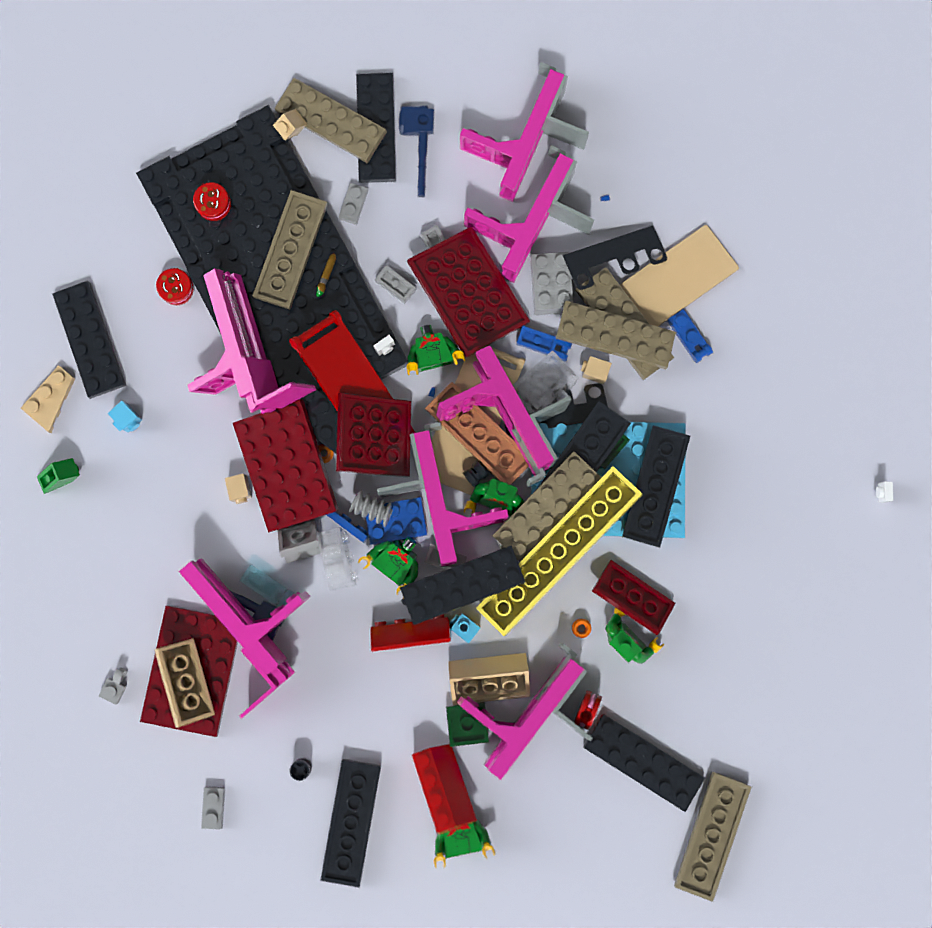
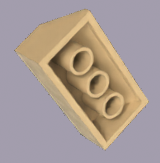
[448,653,530,705]

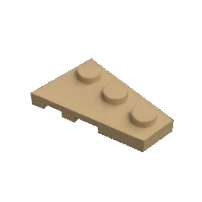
[21,365,75,433]

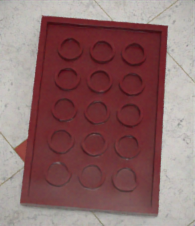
[407,226,530,358]
[233,399,339,533]
[140,606,238,737]

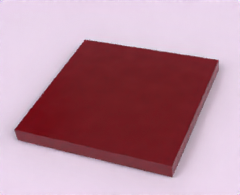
[336,392,411,477]

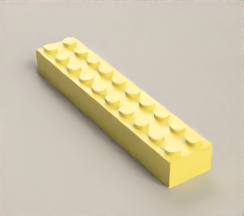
[476,467,642,636]

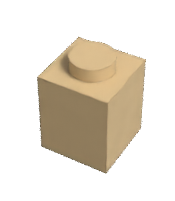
[273,109,307,140]
[581,356,612,385]
[225,474,252,504]

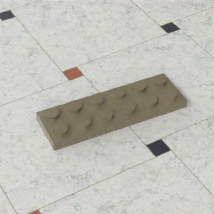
[274,78,387,163]
[253,190,328,309]
[575,268,674,380]
[556,301,676,369]
[492,451,601,562]
[674,772,752,902]

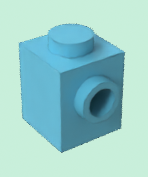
[107,401,142,433]
[450,613,481,644]

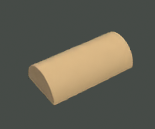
[155,638,215,727]

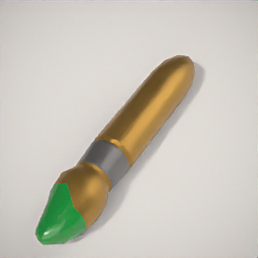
[316,254,336,297]

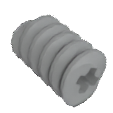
[349,490,393,527]

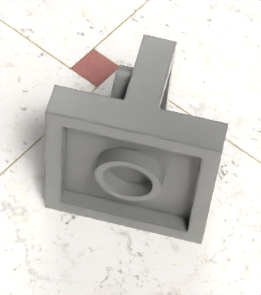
[278,519,324,563]

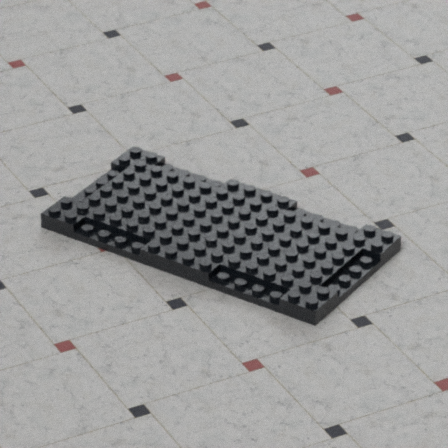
[136,105,408,399]

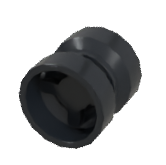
[462,461,489,487]
[290,758,312,781]

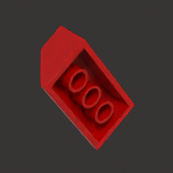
[370,614,451,652]
[412,744,477,835]

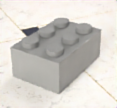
[530,252,574,315]

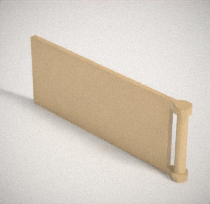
[620,225,739,327]
[431,347,526,495]

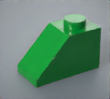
[37,458,80,494]

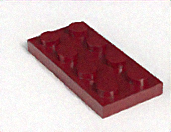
[592,560,676,635]

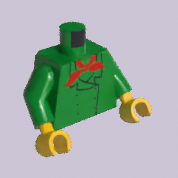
[407,325,465,375]
[464,479,524,516]
[358,537,418,599]
[605,608,664,664]
[434,820,496,868]

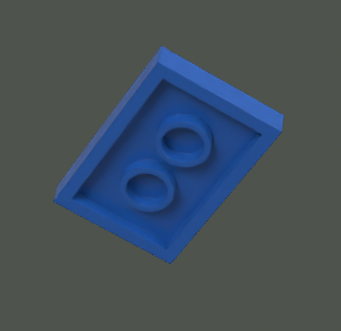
[366,497,427,545]

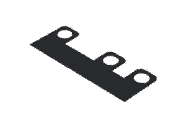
[562,225,667,290]
[505,383,608,435]

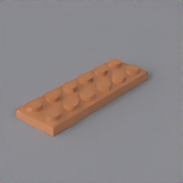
[425,382,529,485]

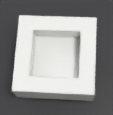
[374,335,395,356]
[876,482,893,503]

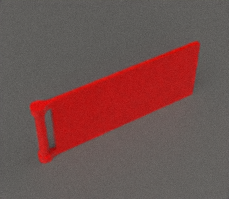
[289,310,416,434]

